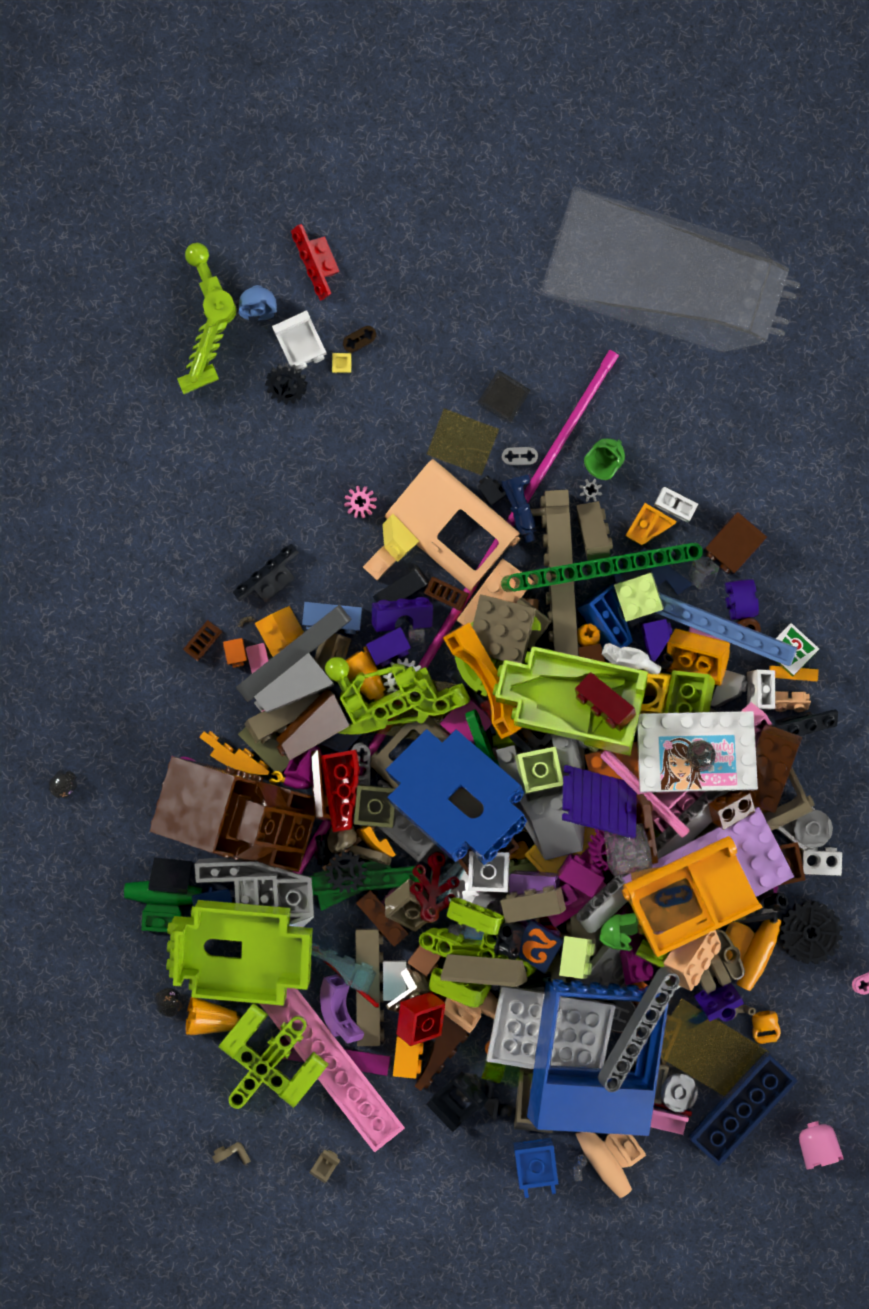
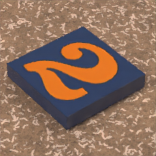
[519,919,564,974]

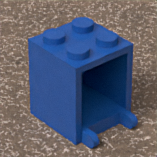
[513,1138,559,1198]

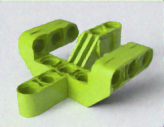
[419,898,536,1007]
[218,1003,328,1109]

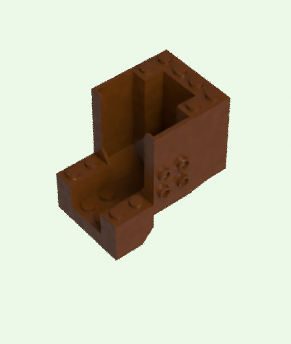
[149,756,316,872]

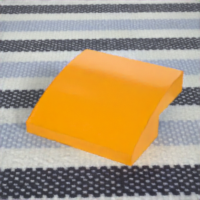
[356,826,396,857]

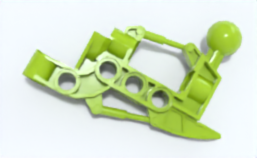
[325,657,471,735]

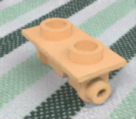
[775,691,811,712]

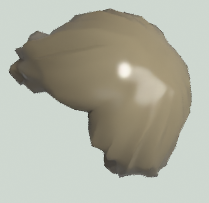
[327,825,357,854]

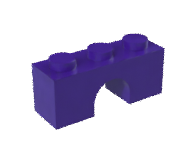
[372,597,433,632]

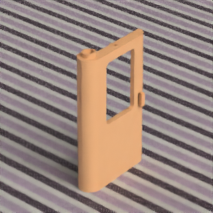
[385,459,521,592]

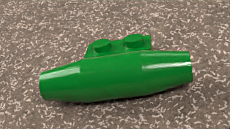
[124,881,203,932]

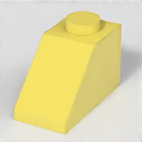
[383,514,419,562]

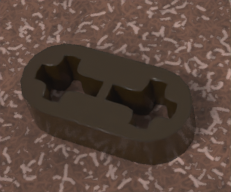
[343,326,377,353]

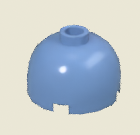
[238,285,277,320]

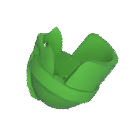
[584,439,625,480]
[600,913,638,951]

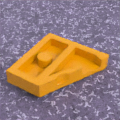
[625,503,677,546]

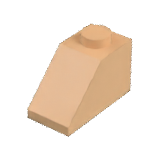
[363,546,396,581]

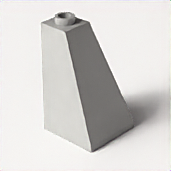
[254,653,335,713]

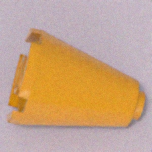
[345,646,386,701]
[185,997,240,1035]

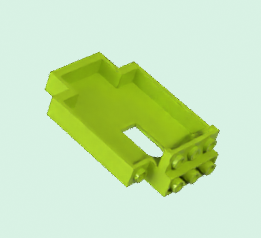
[166,900,313,1006]

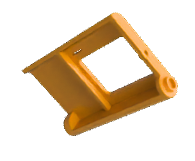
[622,836,763,957]

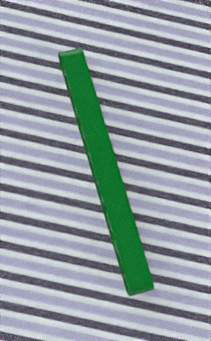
[501,543,703,592]

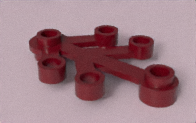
[410,852,460,923]

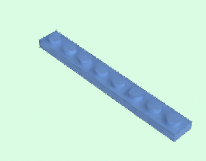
[655,592,798,666]

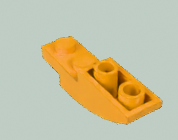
[200,731,270,775]

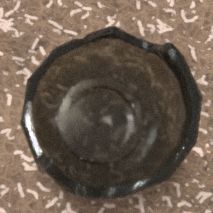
[686,740,716,772]

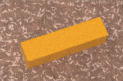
[769,666,819,682]

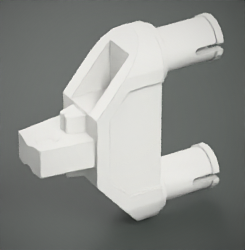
[602,643,661,675]

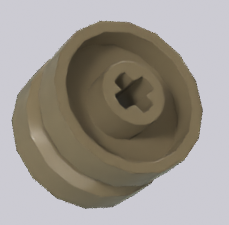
[699,954,731,994]

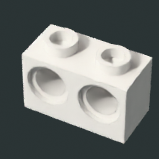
[653,487,698,523]
[801,847,842,876]

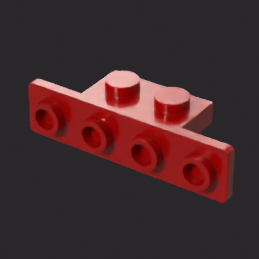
[291,224,340,301]

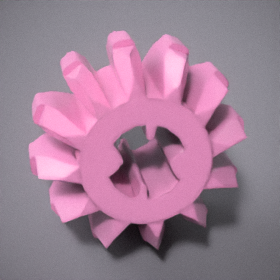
[344,486,377,519]

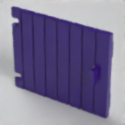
[562,765,637,839]

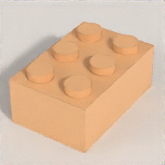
[663,930,721,991]

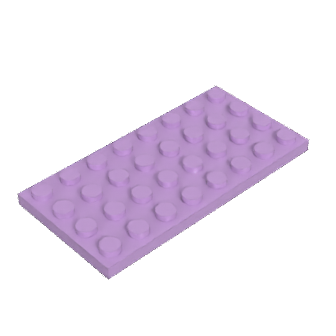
[622,807,794,935]

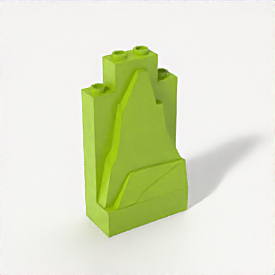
[493,646,648,756]

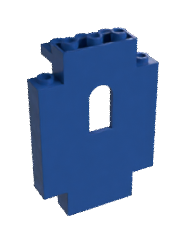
[385,729,527,865]

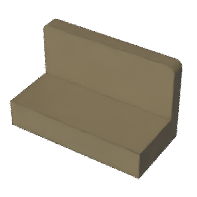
[314,633,351,670]

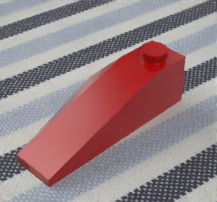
[321,750,360,832]

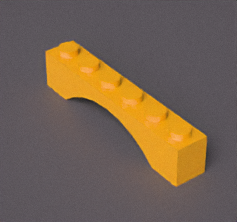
[443,622,523,739]

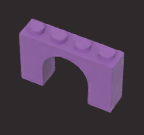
[509,870,560,936]

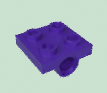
[694,983,744,1022]

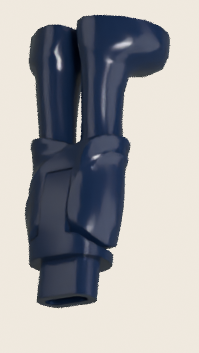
[502,474,536,543]

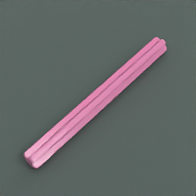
[600,750,690,838]

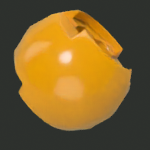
[577,624,600,647]

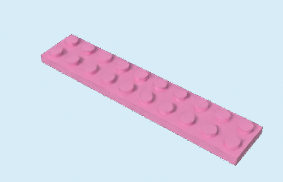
[259,988,405,1152]

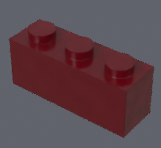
[575,672,636,731]

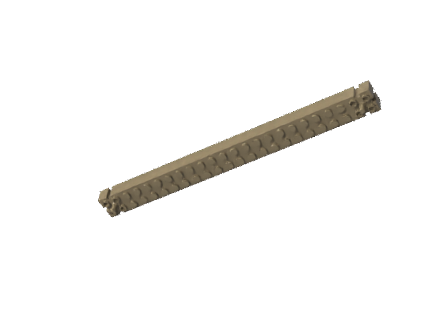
[530,490,596,955]

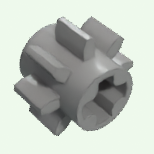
[579,479,602,502]

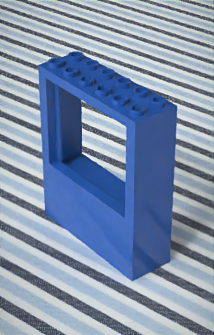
[527,979,669,1136]

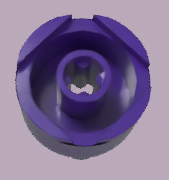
[725,579,759,620]

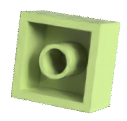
[614,572,664,622]
[515,747,563,795]
[559,936,595,979]

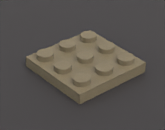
[472,594,537,664]

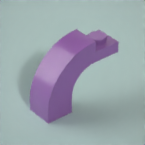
[320,974,364,1044]

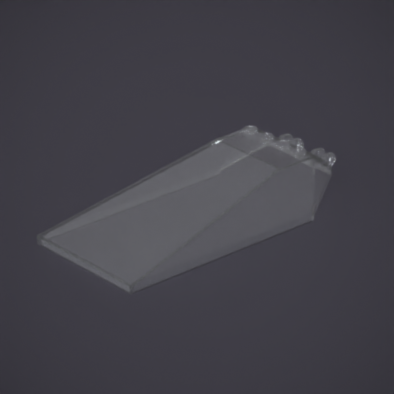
[539,186,800,353]

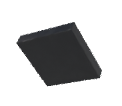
[149,858,192,894]

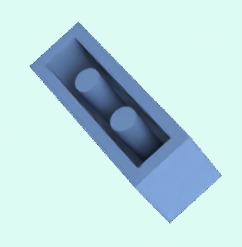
[302,602,362,634]

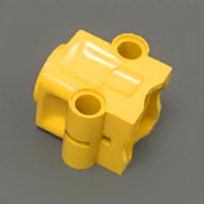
[639,669,671,714]

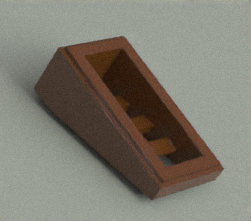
[424,577,469,611]
[183,620,222,662]

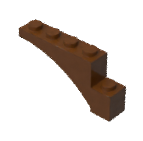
[415,994,469,1091]

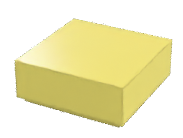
[332,353,351,373]

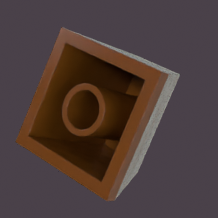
[704,512,767,574]

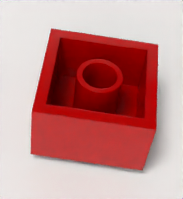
[396,992,445,1046]

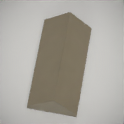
[441,954,527,987]

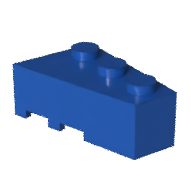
[577,584,633,649]

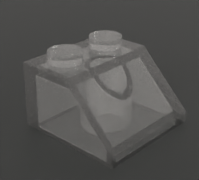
[604,823,652,876]

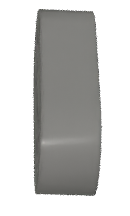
[502,447,538,466]

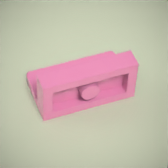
[650,1107,689,1135]

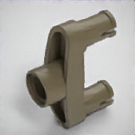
[716,930,745,980]

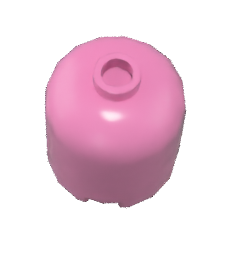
[799,1121,844,1169]

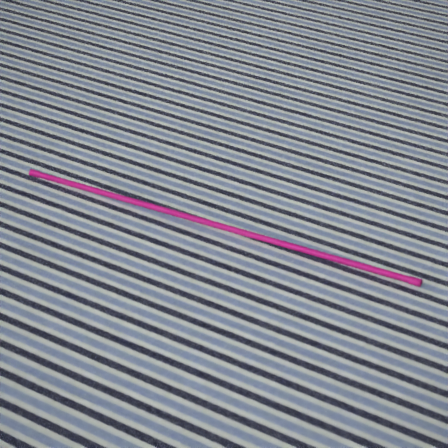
[292,350,619,874]

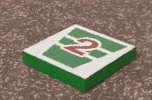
[776,623,819,677]

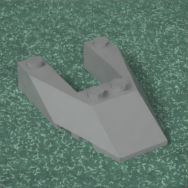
[496,735,585,860]
[195,858,314,925]

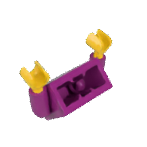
[269,745,323,789]

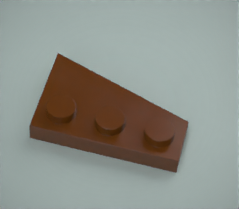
[636,793,658,865]

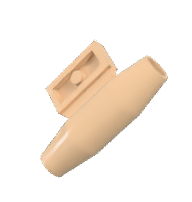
[444,991,498,1033]
[575,1132,646,1198]

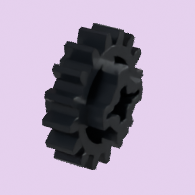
[265,363,308,405]
[325,851,367,893]

